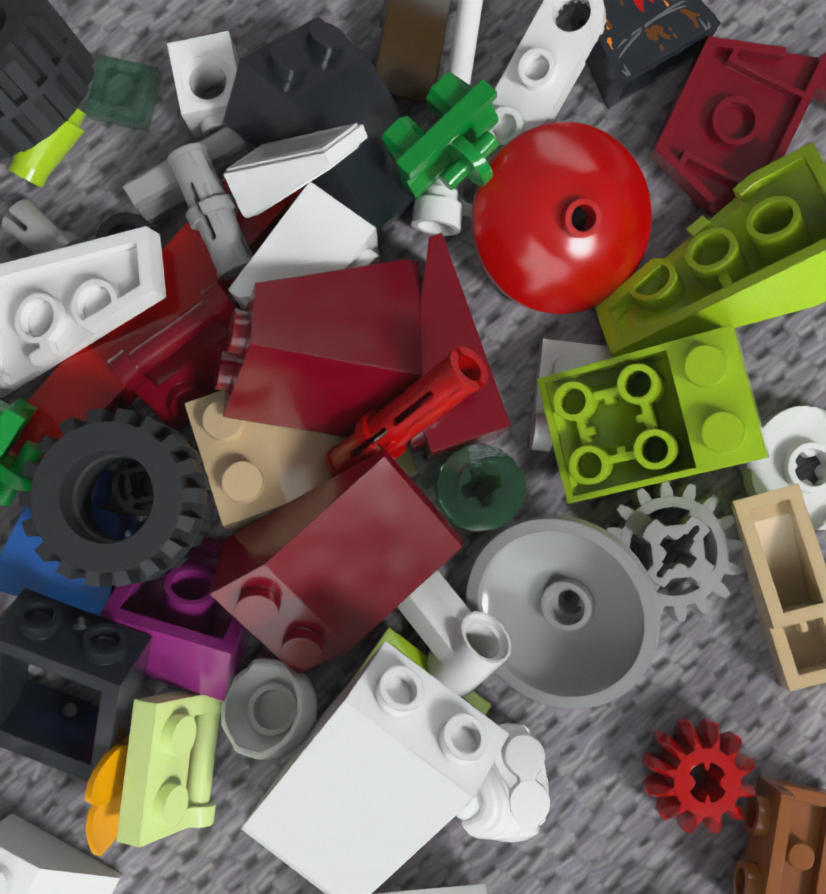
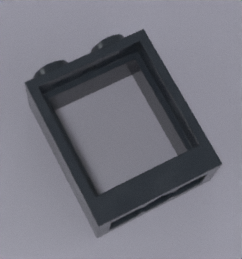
[0,588,152,781]

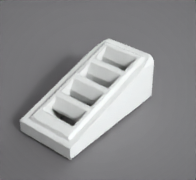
[223,123,368,218]

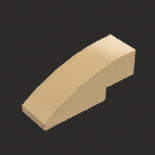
[731,483,826,691]

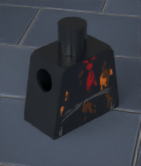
[571,0,721,109]

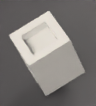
[167,31,240,139]

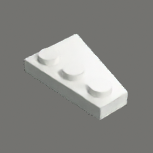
[0,226,166,398]

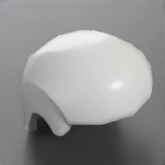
[221,658,317,760]

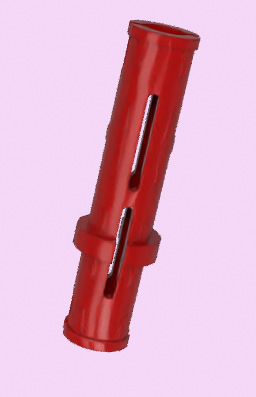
[325,346,488,477]

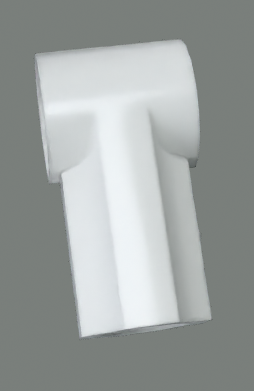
[397,570,511,696]

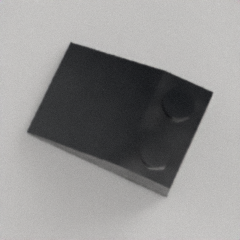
[223,17,422,235]

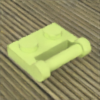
[116,690,221,847]

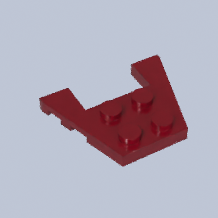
[648,36,826,218]

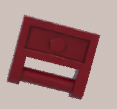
[107,281,238,431]

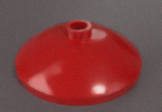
[471,122,652,314]

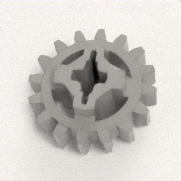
[603,481,743,622]

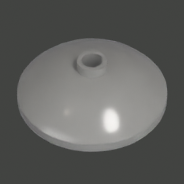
[466,515,661,709]

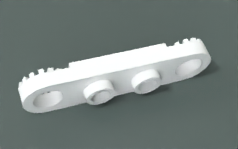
[454,0,606,219]

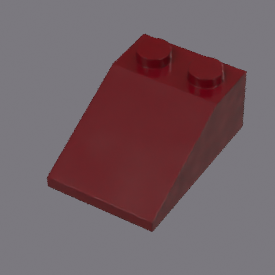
[401,232,511,463]
[210,449,462,674]

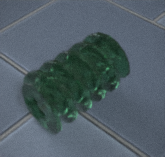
[434,444,526,531]

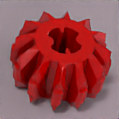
[642,718,757,834]

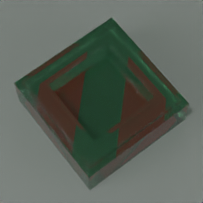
[85,55,163,132]

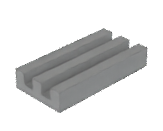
[122,126,249,224]

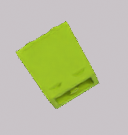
[537,324,770,504]

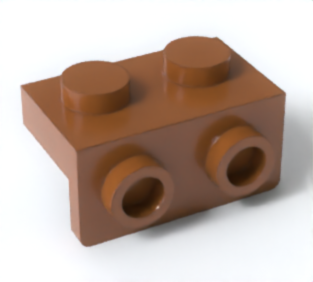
[733,775,826,894]

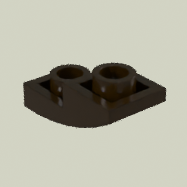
[374,0,450,104]

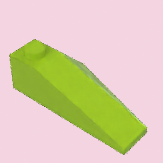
[595,142,826,357]

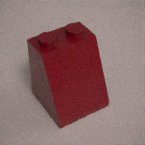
[214,259,422,442]

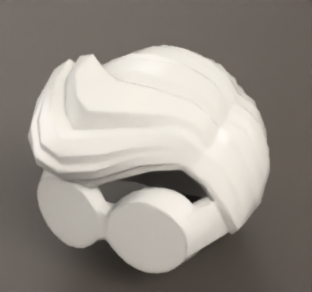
[457,723,550,842]

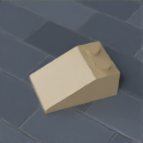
[184,390,418,533]

